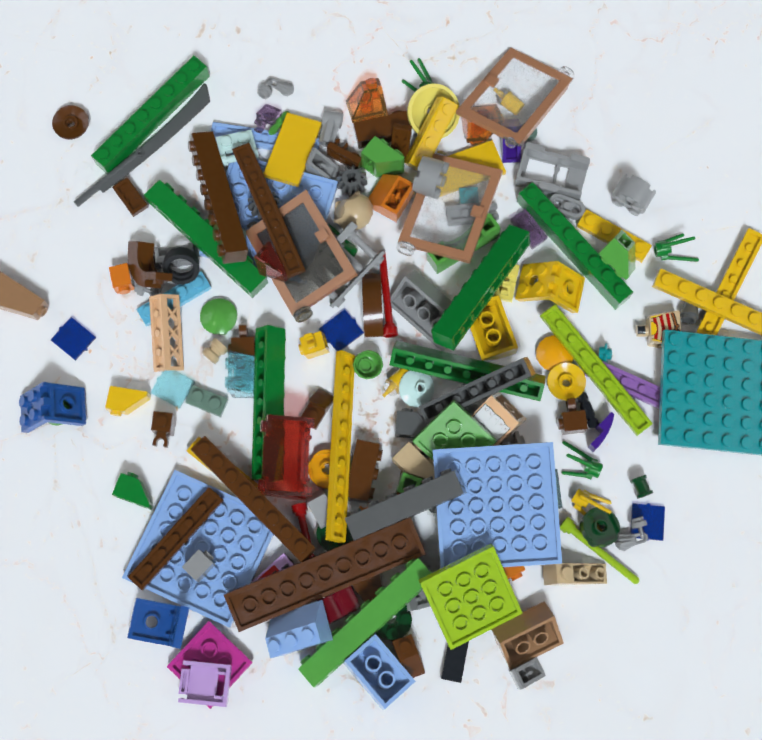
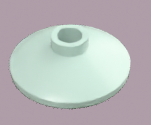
[399,370,434,408]

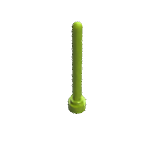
[560,516,640,584]

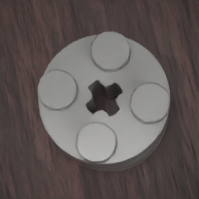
[412,156,450,200]
[612,174,656,216]

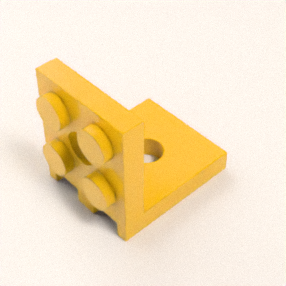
[515,261,585,313]

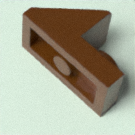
[299,388,334,430]

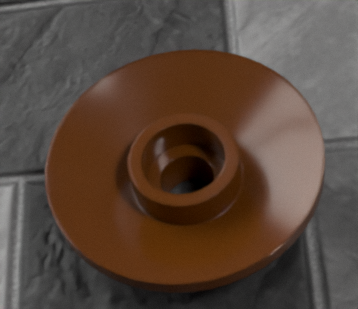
[52,105,89,140]

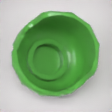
[353,350,383,380]

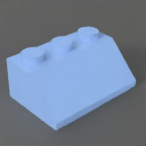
[265,600,333,658]
[343,634,416,710]

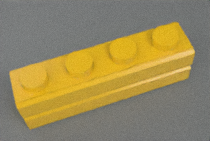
[404,97,458,171]

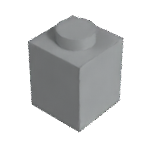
[182,549,216,582]

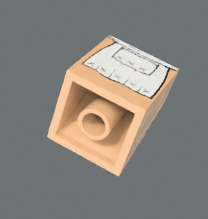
[472,392,527,446]

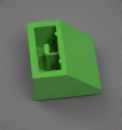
[361,136,404,178]
[599,230,636,280]

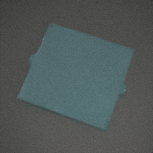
[151,371,196,409]

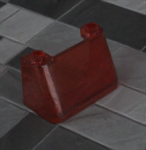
[258,415,314,501]

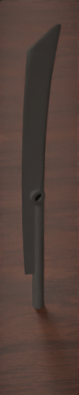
[73,83,211,207]

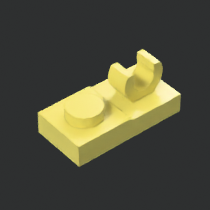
[494,265,520,303]

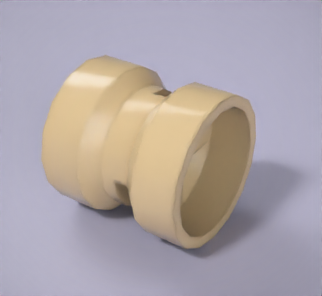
[202,338,228,365]

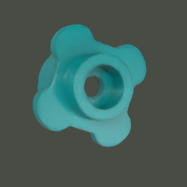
[599,343,612,363]

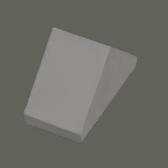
[305,148,340,180]
[304,488,328,529]
[509,657,546,690]

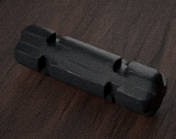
[577,392,599,429]

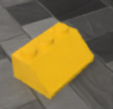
[470,295,518,361]

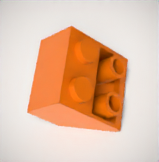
[368,174,415,223]

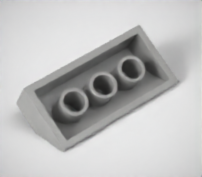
[390,270,452,351]

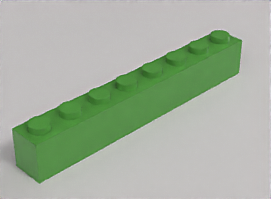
[298,558,432,688]

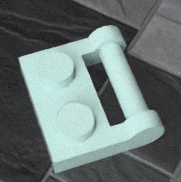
[215,130,259,167]

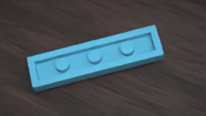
[136,271,212,326]

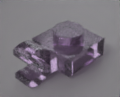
[254,104,282,134]

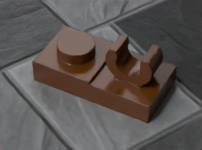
[327,138,362,170]

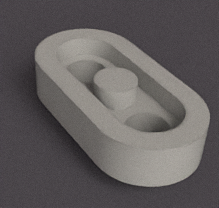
[549,194,585,220]

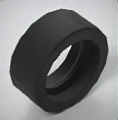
[163,247,200,285]

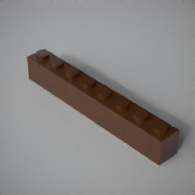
[188,131,248,264]
[191,436,317,562]

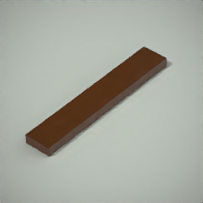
[128,487,224,591]

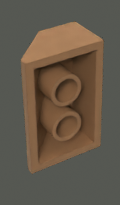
[491,601,564,670]

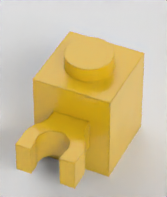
[298,331,330,359]

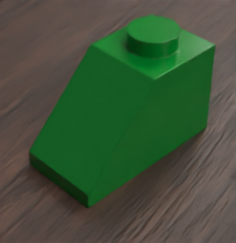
[112,472,153,510]

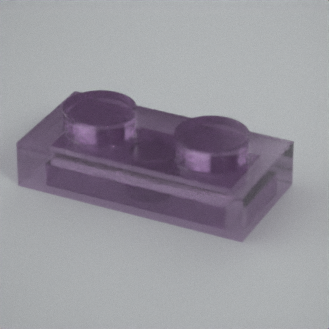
[510,209,548,250]

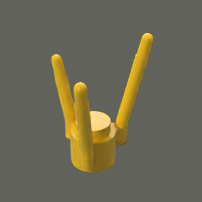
[571,488,612,532]

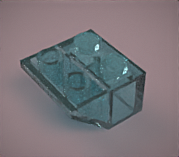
[224,352,255,398]

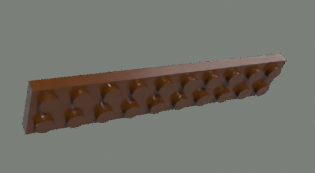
[224,517,426,632]

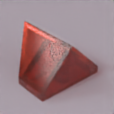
[254,241,288,282]

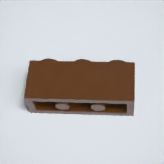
[353,110,412,149]
[348,439,383,504]

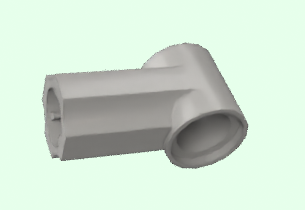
[319,109,344,147]

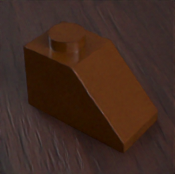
[392,634,425,678]

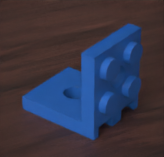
[19,382,86,433]
[127,598,190,649]

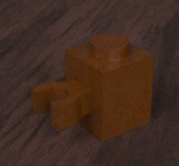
[228,325,255,361]
[557,398,588,435]
[151,411,177,448]

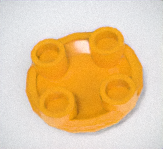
[536,335,573,371]

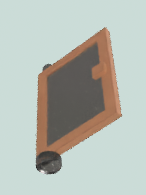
[246,190,358,323]

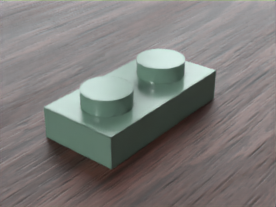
[185,385,229,418]

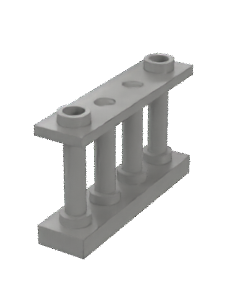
[300,221,385,308]

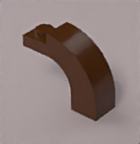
[128,241,172,289]
[362,273,383,338]

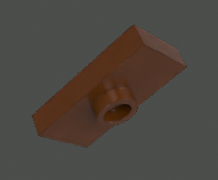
[391,123,412,159]
[112,177,148,217]

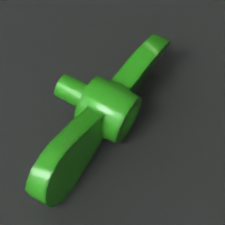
[268,111,290,135]

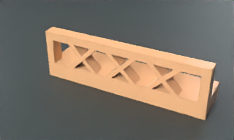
[149,294,184,372]

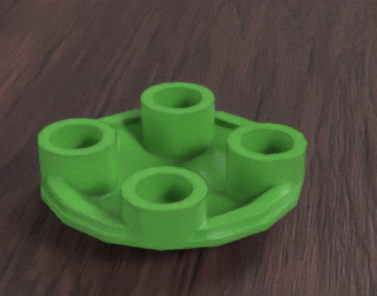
[200,298,238,335]

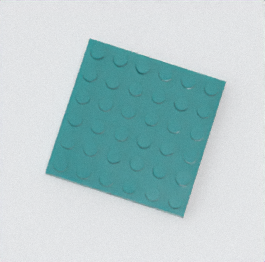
[658,330,762,456]

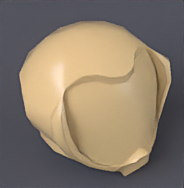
[333,191,373,230]

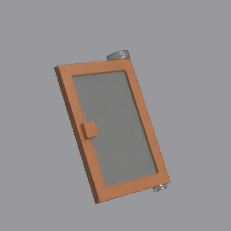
[456,48,575,148]
[396,151,503,264]

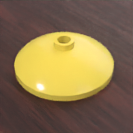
[407,84,460,138]

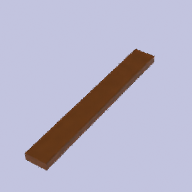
[232,142,306,279]

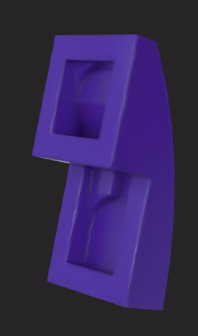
[588,412,615,452]

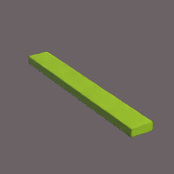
[540,304,653,436]

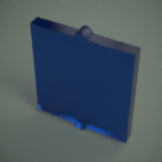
[319,309,364,351]
[51,317,96,361]
[630,503,665,541]

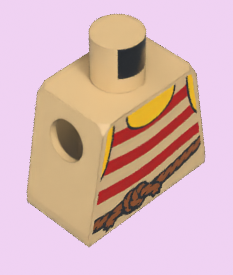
[636,311,681,348]

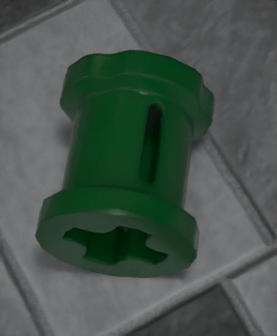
[630,475,654,499]

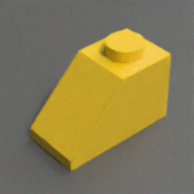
[105,386,151,417]

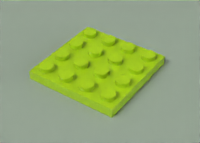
[418,544,523,650]

